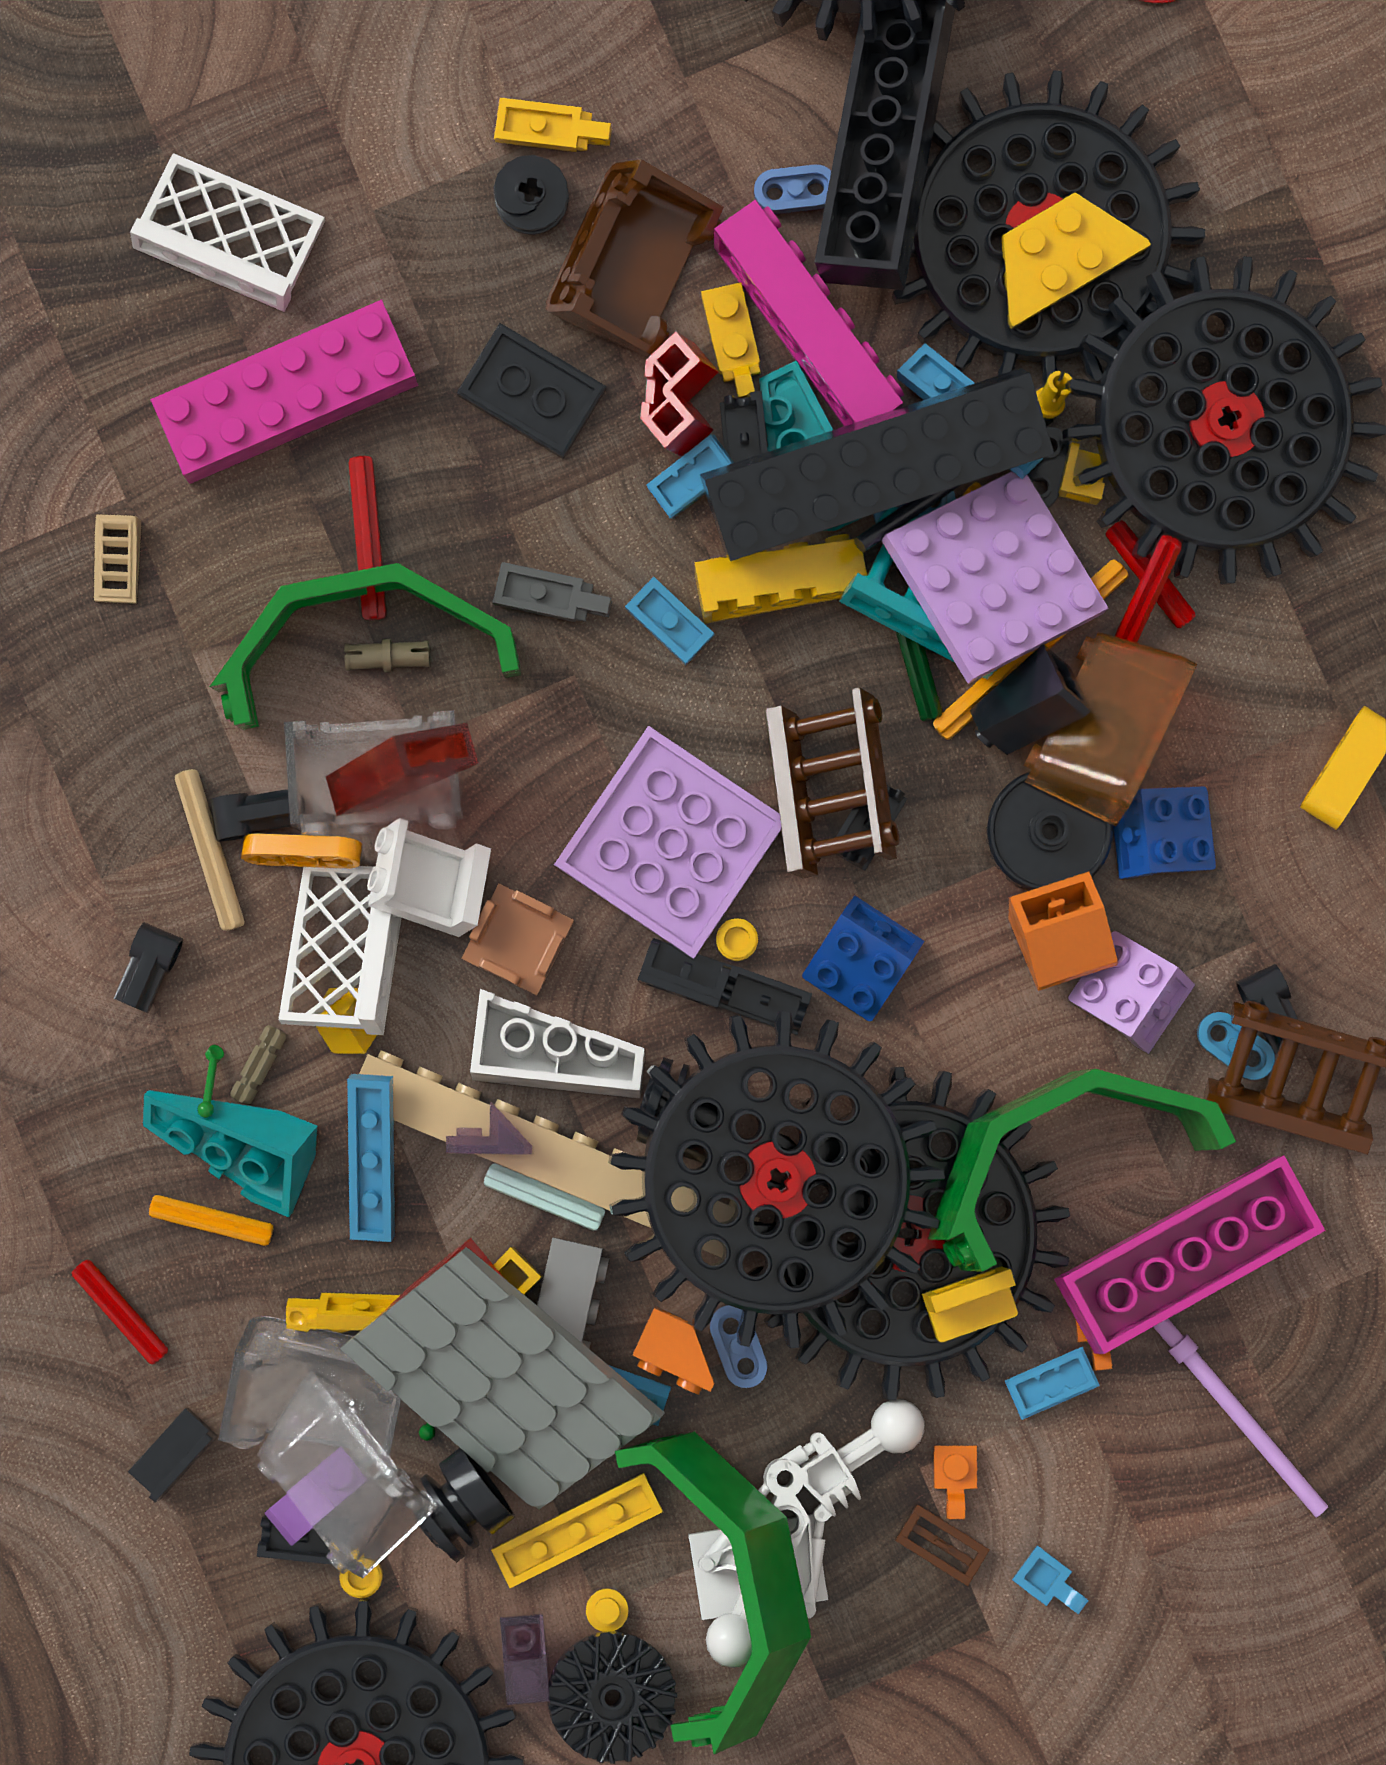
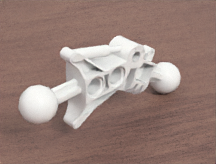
[698,1399,924,1668]

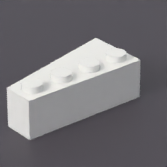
[470,989,645,1098]

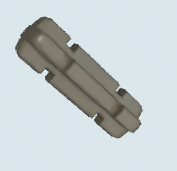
[230,1025,286,1105]

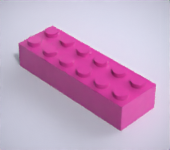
[714,200,904,427]
[150,300,418,484]
[1054,1155,1326,1354]

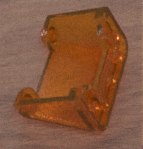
[1024,631,1197,826]

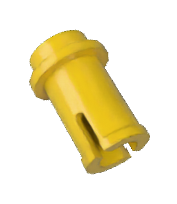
[1036,371,1072,418]

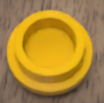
[586,1588,629,1632]

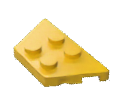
[1001,193,1151,329]

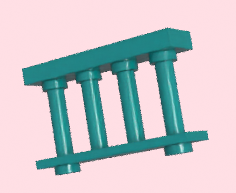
[839,507,997,679]

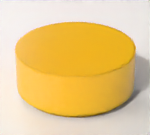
[716,918,758,961]
[339,1554,383,1598]

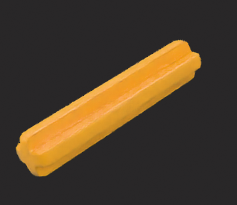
[149,1195,273,1246]

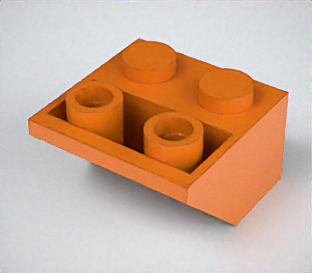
[1008,871,1118,991]
[633,1306,714,1395]

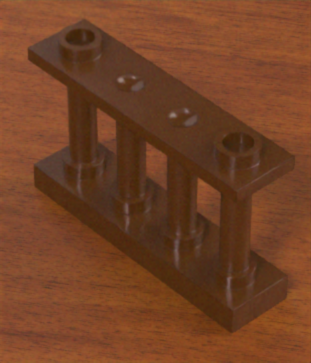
[766,687,900,879]
[1204,1001,1386,1155]

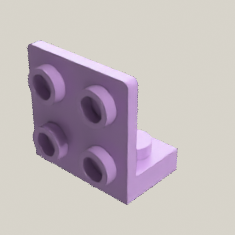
[1068,931,1195,1054]

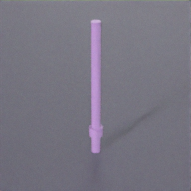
[1154,1319,1328,1517]

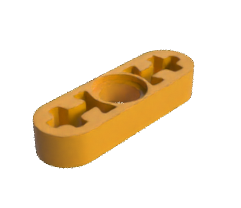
[241,834,362,869]

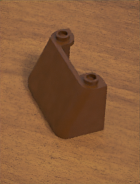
[545,159,724,357]

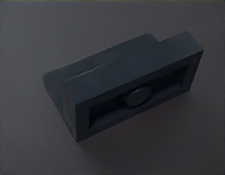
[128,1408,218,1503]

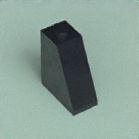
[970,644,1091,755]

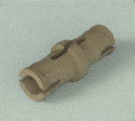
[344,639,430,672]

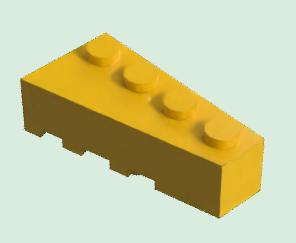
[694,534,867,624]

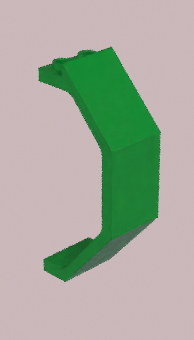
[209,563,522,730]
[927,1069,1236,1272]
[615,1431,811,1755]

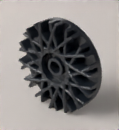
[986,768,1113,890]
[547,1631,677,1764]

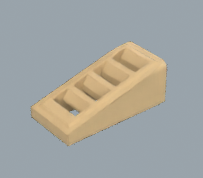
[94,515,141,604]

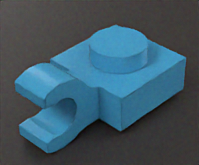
[1012,1545,1089,1614]

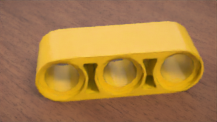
[1300,706,1386,830]

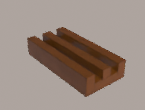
[895,1504,990,1586]

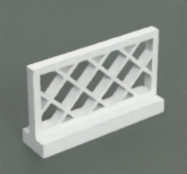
[130,153,325,312]
[278,866,401,1035]

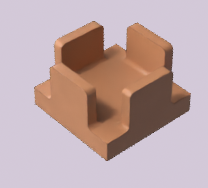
[461,883,574,996]

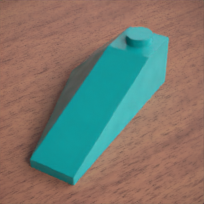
[759,360,861,531]
[143,1090,318,1217]

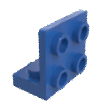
[1110,786,1216,879]
[802,895,925,1021]

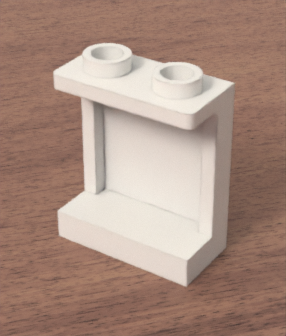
[367,818,491,937]

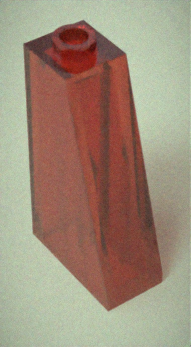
[325,723,479,816]

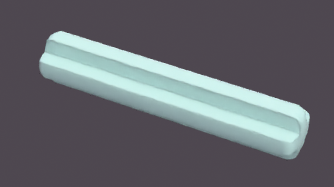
[484,1163,605,1231]

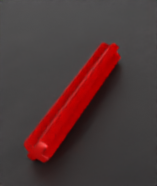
[348,456,387,621]

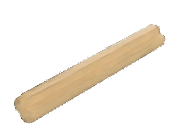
[175,769,245,931]

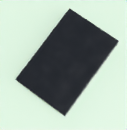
[457,323,607,459]

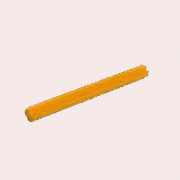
[933,559,1129,740]

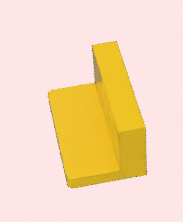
[922,1266,1018,1342]

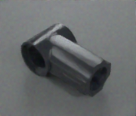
[210,788,298,842]
[113,922,183,1013]
[1236,964,1301,1055]

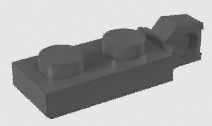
[493,562,612,622]

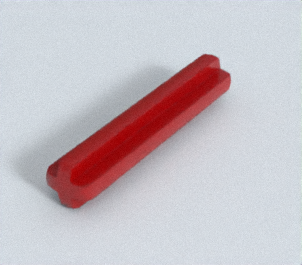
[1105,520,1196,628]
[1114,535,1182,650]
[72,1260,168,1365]

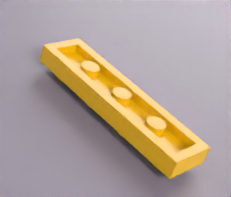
[491,1473,663,1588]

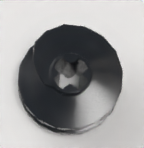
[493,155,569,235]

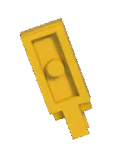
[494,98,612,152]
[701,282,761,398]
[286,1293,400,1333]

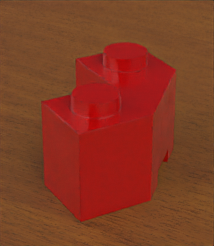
[640,331,719,457]

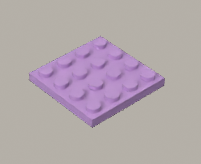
[882,471,1108,684]
[554,726,782,960]

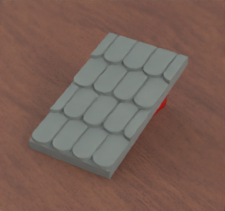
[340,1237,665,1510]

